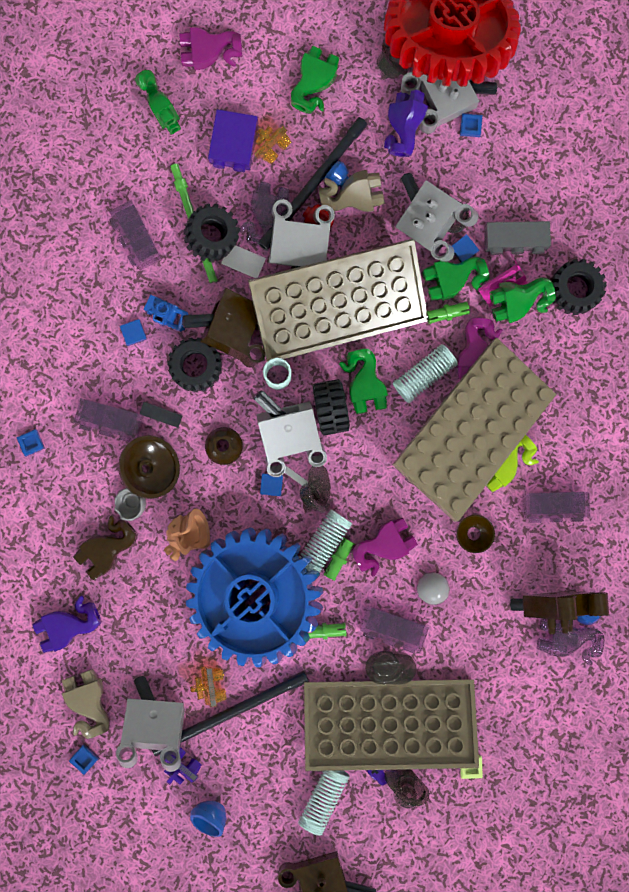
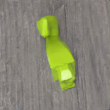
[486,435,539,492]

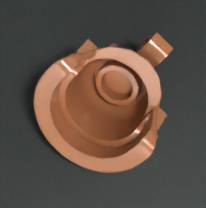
[163,509,210,561]

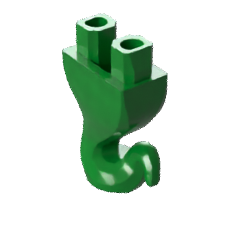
[291,46,339,114]
[135,70,181,135]
[422,257,490,301]
[489,277,556,324]
[339,348,388,414]

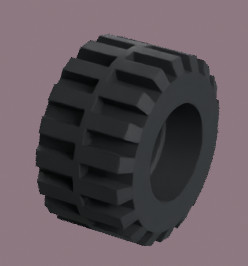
[183,204,240,262]
[551,259,607,315]
[167,337,222,393]
[313,379,350,436]

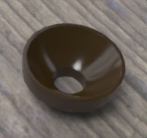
[205,427,243,465]
[456,515,495,553]

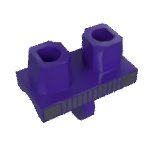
[164,747,202,785]

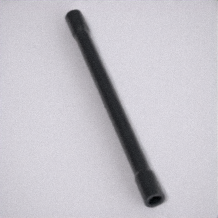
[258,117,368,251]
[151,670,309,757]

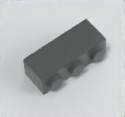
[484,221,551,255]

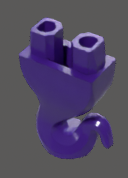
[384,90,428,157]
[32,596,101,653]

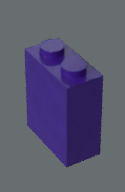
[208,109,259,172]

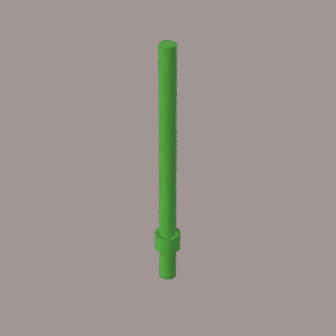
[170,164,218,283]

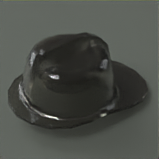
[376,38,408,80]
[300,465,331,513]
[365,651,417,685]
[385,769,430,810]

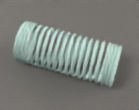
[393,344,458,403]
[263,358,291,390]
[298,509,352,573]
[298,771,350,836]

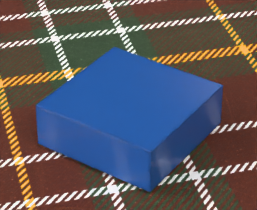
[460,113,483,137]
[452,234,479,262]
[120,319,147,346]
[16,429,45,457]
[260,473,283,496]
[69,744,99,775]

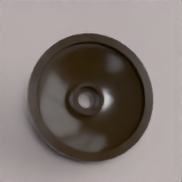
[118,435,180,499]

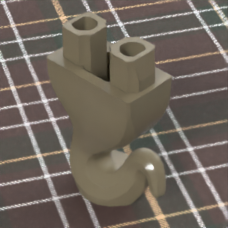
[319,170,385,212]
[62,669,110,739]

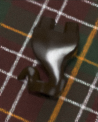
[73,515,138,580]

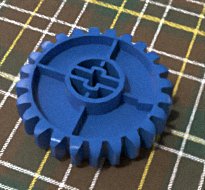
[186,527,324,667]

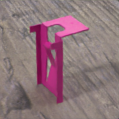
[478,254,528,307]

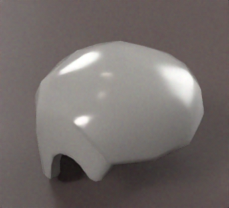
[114,488,146,521]
[417,572,450,605]

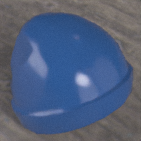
[190,801,227,837]

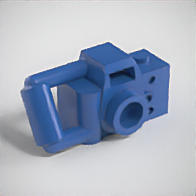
[143,294,189,332]

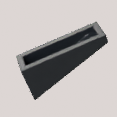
[139,402,183,428]

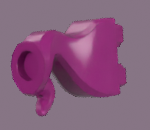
[179,27,243,70]
[455,318,503,380]
[351,518,418,577]

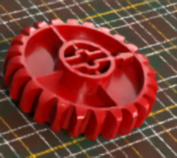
[384,0,521,87]

